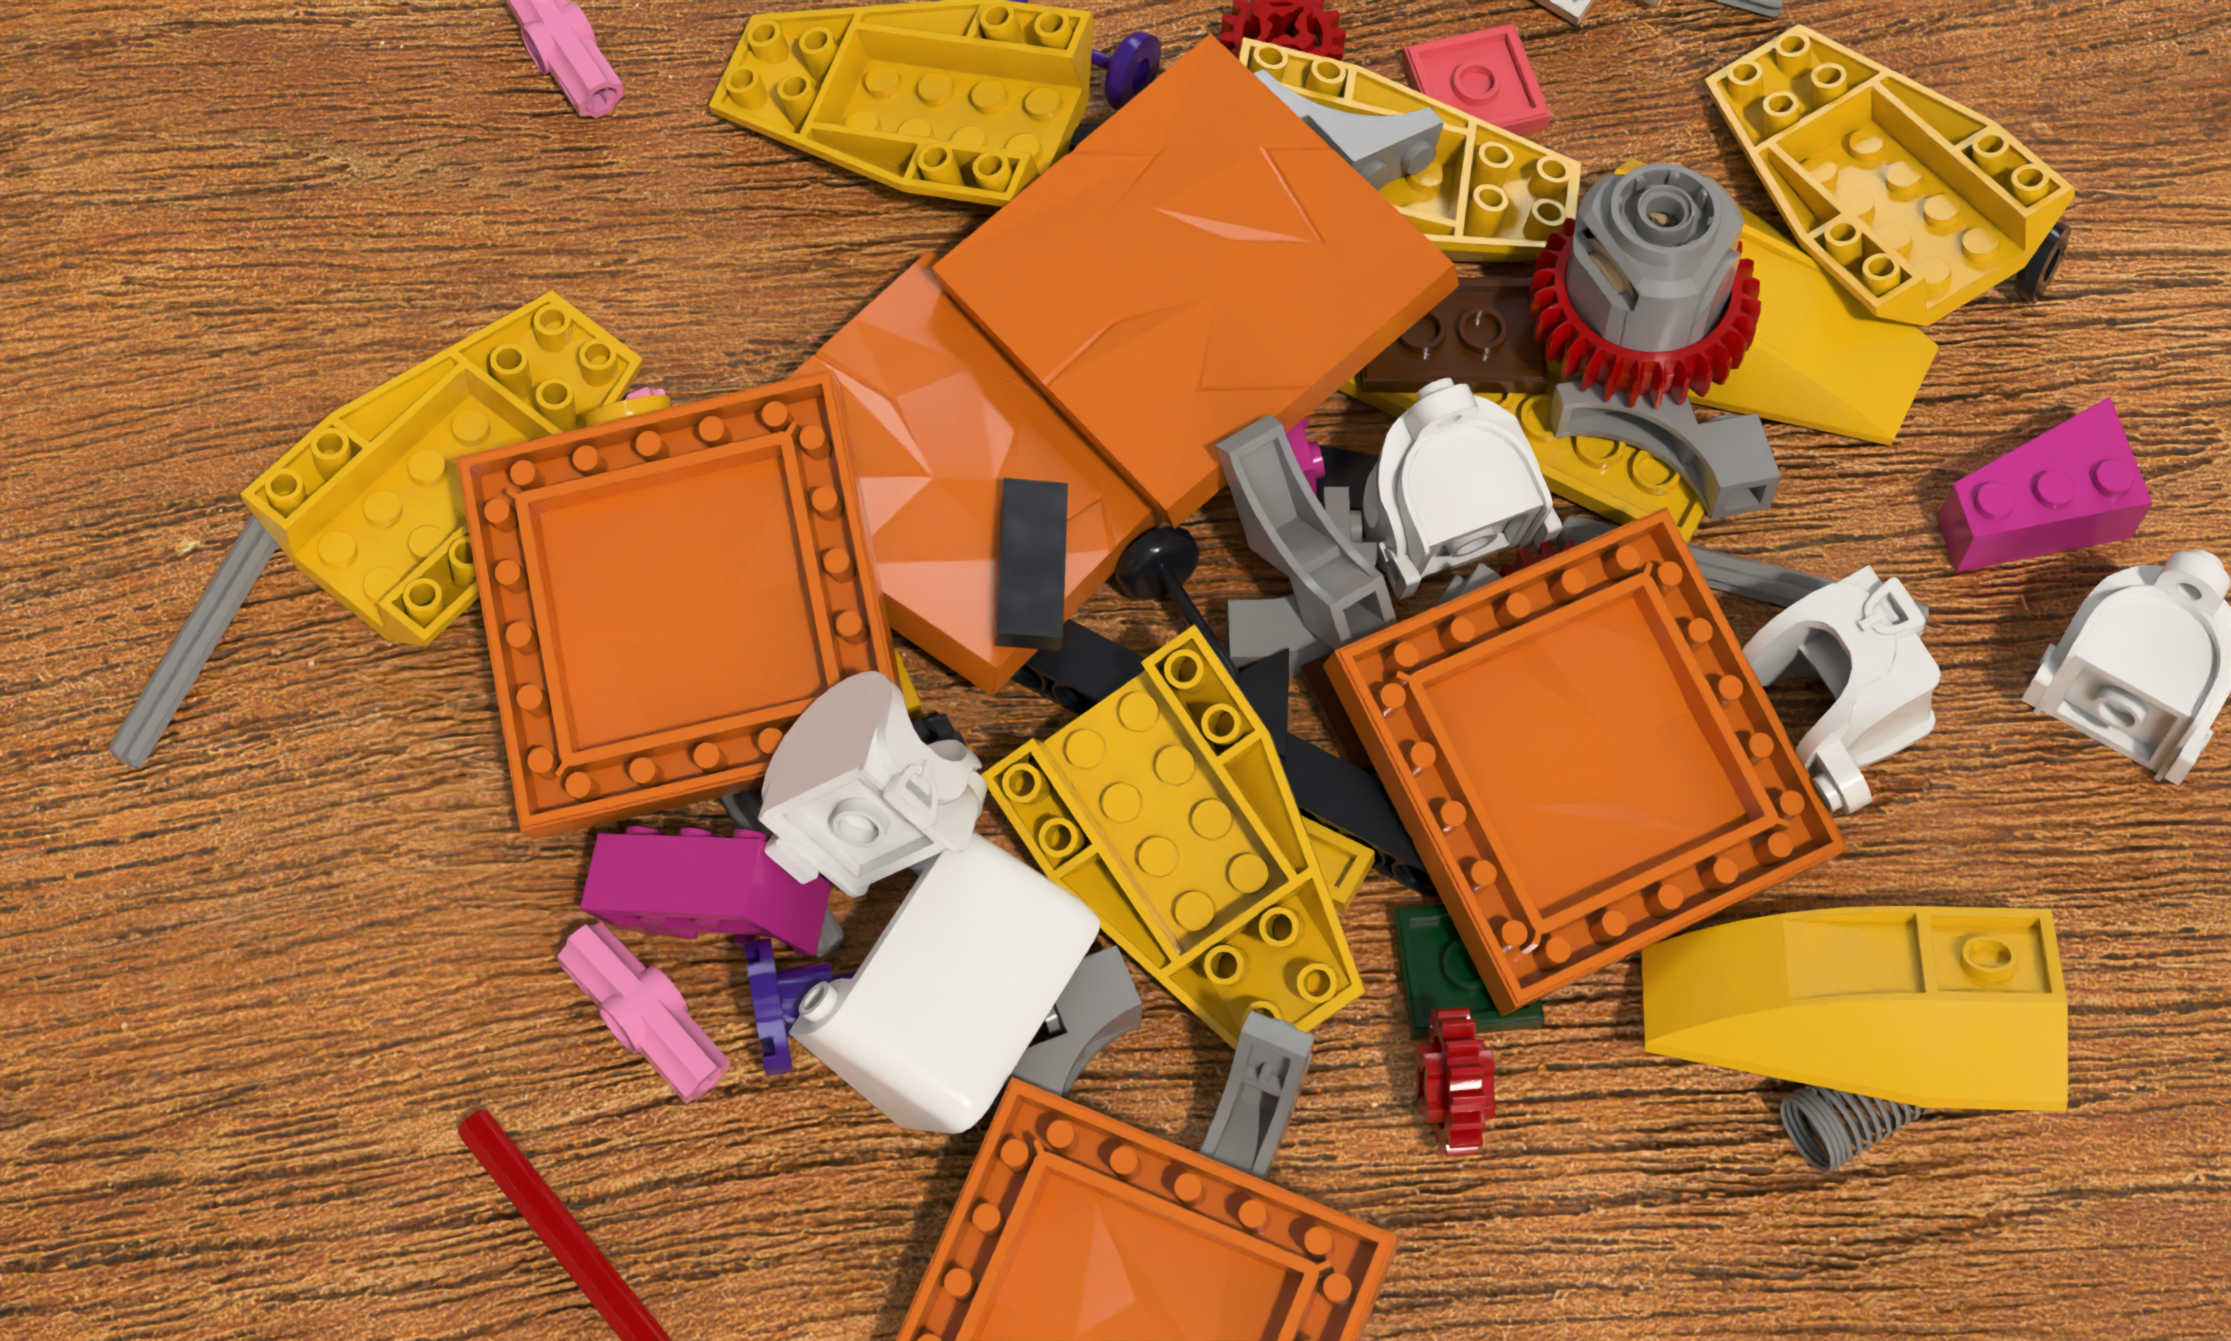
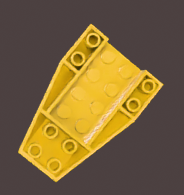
[709,0,1094,207]
[1704,24,2075,327]
[1238,37,1582,262]
[1545,158,1939,446]
[240,290,643,647]
[980,624,1366,1051]
[1641,906,2068,1112]

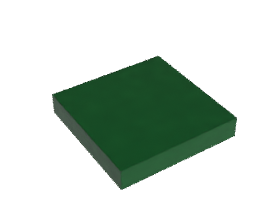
[1392,904,1545,1040]

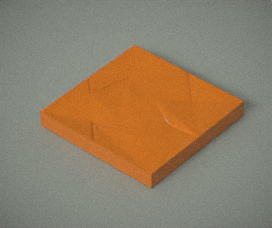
[931,33,1459,529]
[784,250,1165,696]
[456,370,903,840]
[1323,507,1849,1017]
[895,1077,1399,1341]

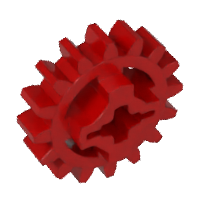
[1219,0,1346,61]
[1414,1007,1496,1157]

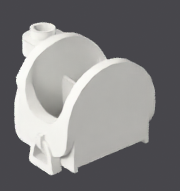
[1361,378,1562,601]
[2021,549,2231,786]
[1742,565,1941,815]
[758,671,987,898]

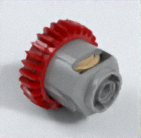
[1529,163,1761,409]

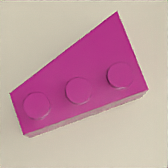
[1937,397,2152,572]
[580,826,832,957]

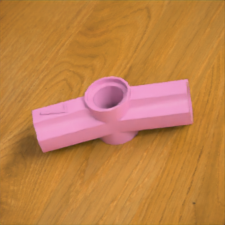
[505,0,624,119]
[557,922,731,1104]

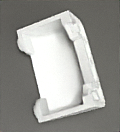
[788,830,1101,1134]

